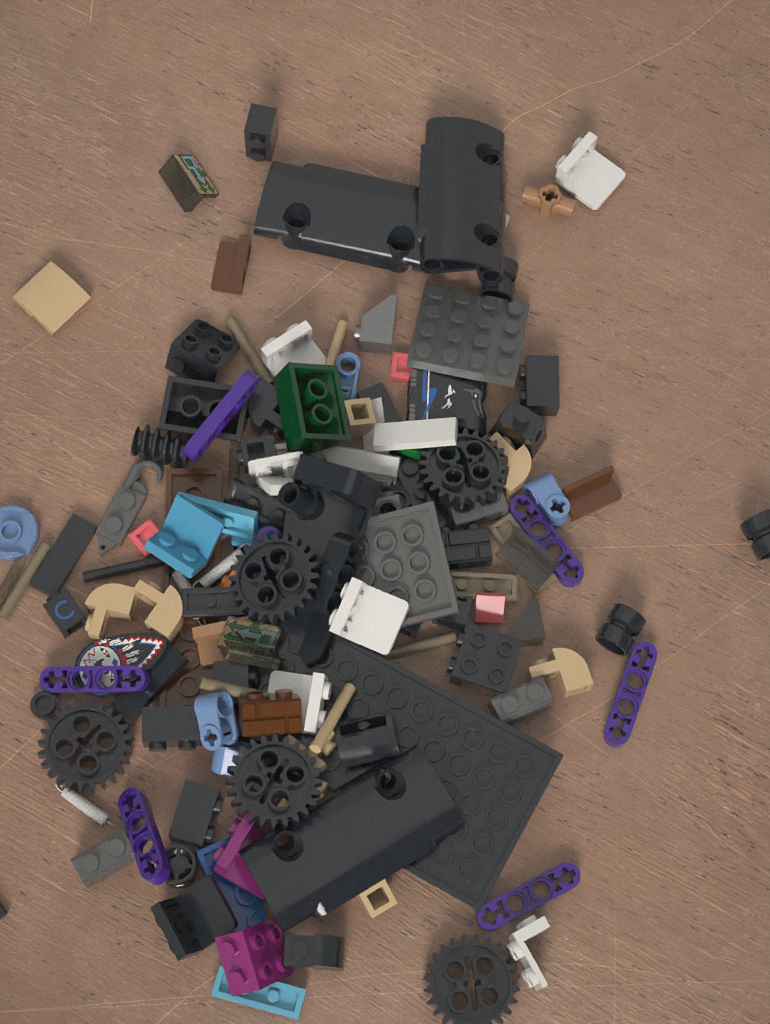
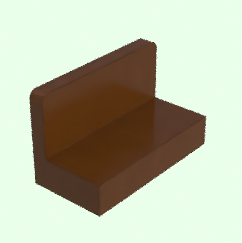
[211,234,252,295]
[562,465,622,522]

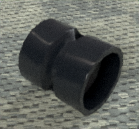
[479,257,519,302]
[740,510,770,561]
[595,603,646,657]
[165,844,198,889]

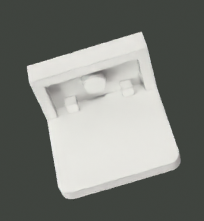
[554,131,626,210]
[261,320,326,377]
[248,443,303,485]
[329,577,409,655]
[268,670,332,735]
[506,915,550,991]

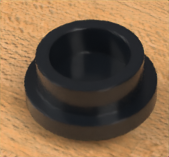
[30,691,60,720]

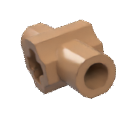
[521,184,577,217]

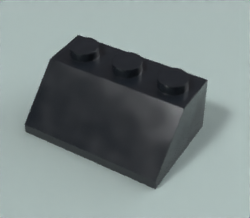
[158,376,251,442]

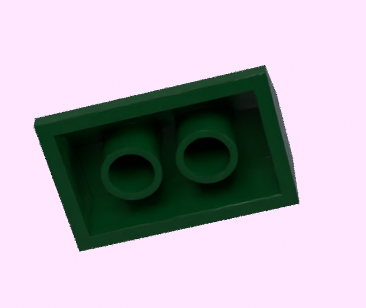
[274,362,351,453]

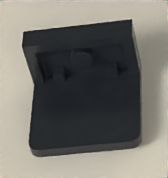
[165,319,240,383]
[447,622,522,693]
[151,875,238,961]

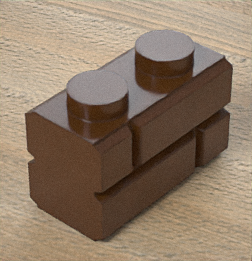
[238,689,302,737]

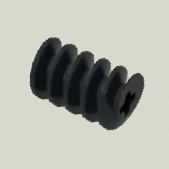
[131,424,192,469]

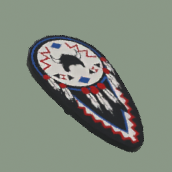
[75,632,168,698]

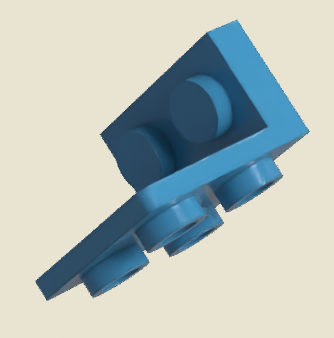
[144,494,225,579]

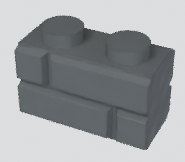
[487,675,554,726]
[70,828,136,889]

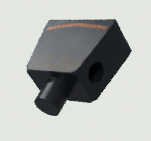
[489,401,547,460]

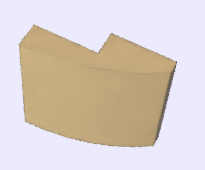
[12,261,91,335]

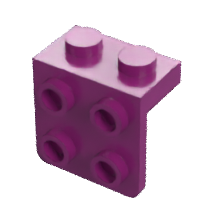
[213,814,285,899]
[215,917,293,996]

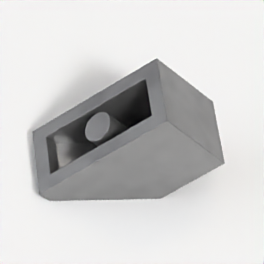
[354,294,397,355]

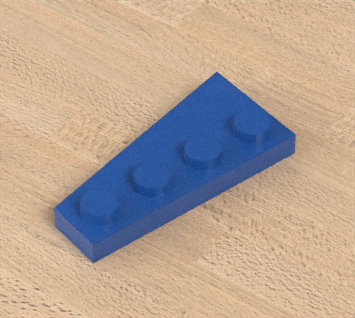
[195,836,266,932]

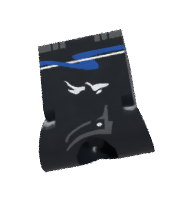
[406,369,488,438]

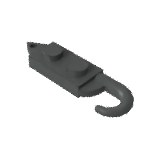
[95,459,163,556]

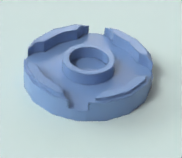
[0,505,40,561]

